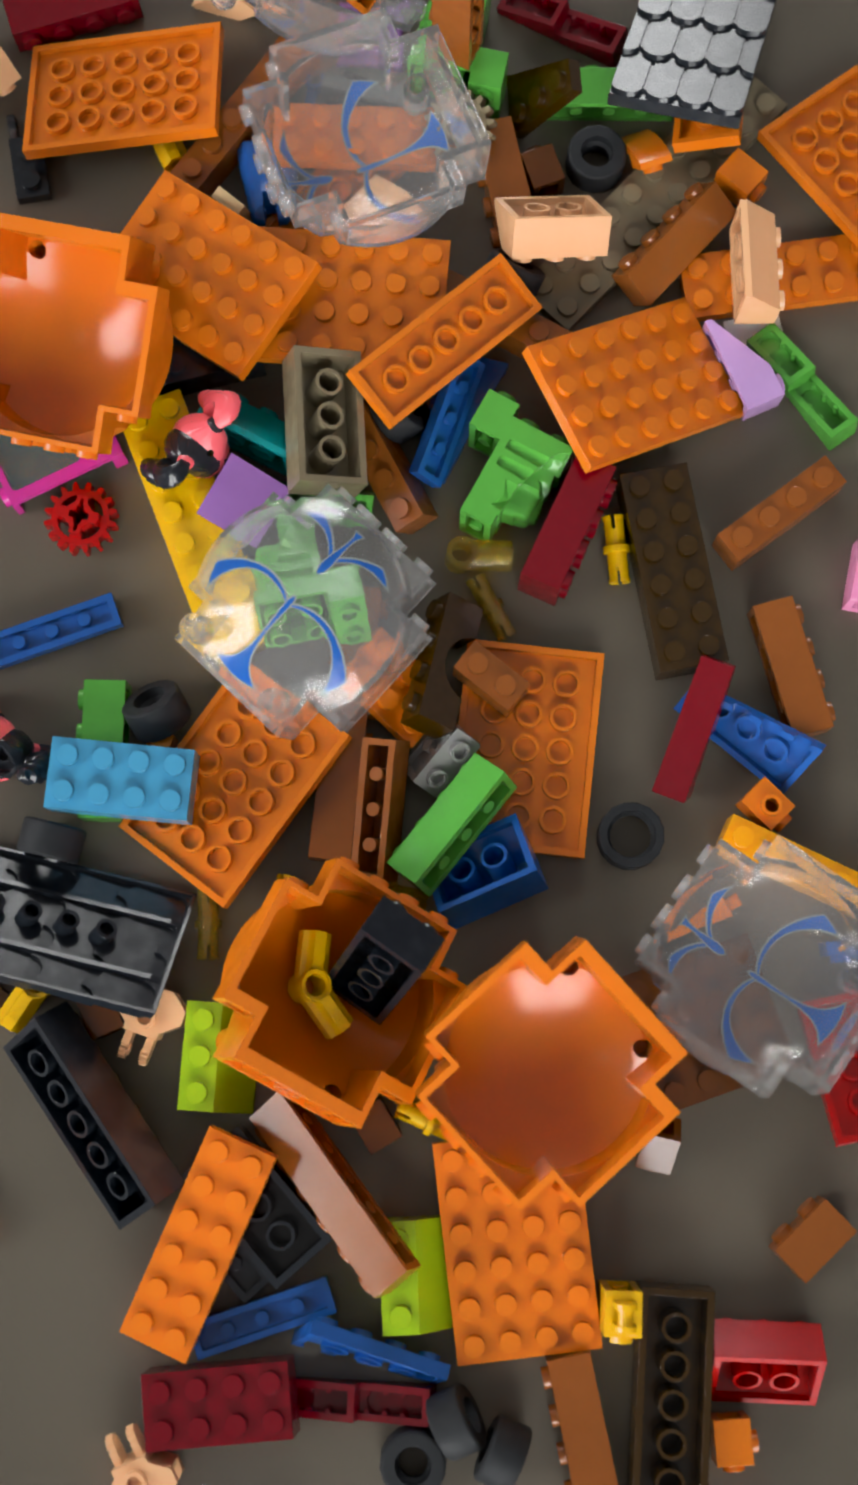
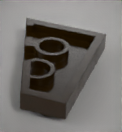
[507,58,582,139]

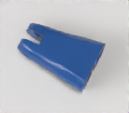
[236,140,298,227]

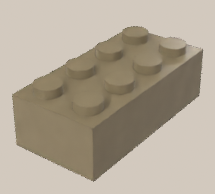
[282,345,368,498]

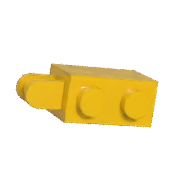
[598,1280,643,1344]

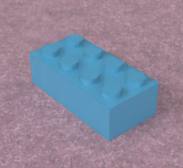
[43,736,200,825]

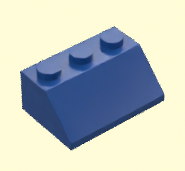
[432,813,549,929]

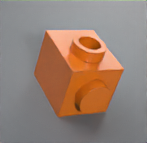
[713,147,769,207]
[735,777,795,832]
[710,1410,759,1473]

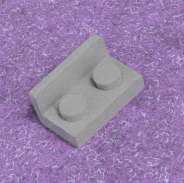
[407,722,480,797]

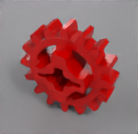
[44,482,120,557]

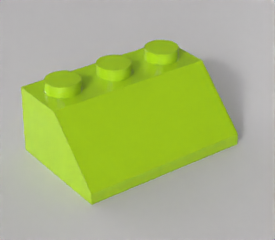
[177,1000,256,1114]
[381,1215,453,1336]

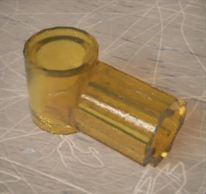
[444,536,513,574]

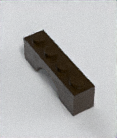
[401,592,483,739]

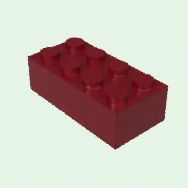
[517,457,618,606]
[141,1354,300,1453]

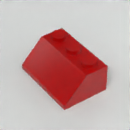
[711,1318,827,1406]

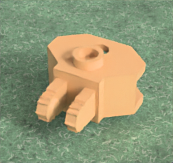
[117,988,187,1067]
[105,1423,184,1485]

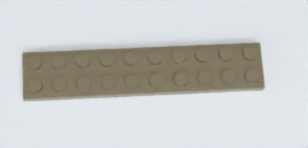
[535,76,788,331]

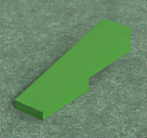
[746,323,858,451]

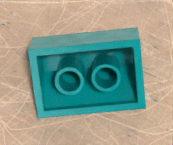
[197,392,287,477]

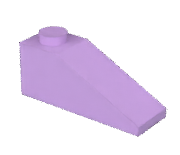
[702,319,785,421]

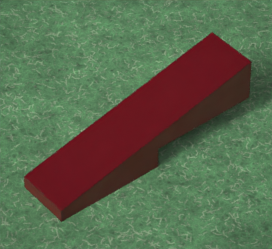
[497,0,628,68]
[652,655,736,803]
[296,1376,437,1428]

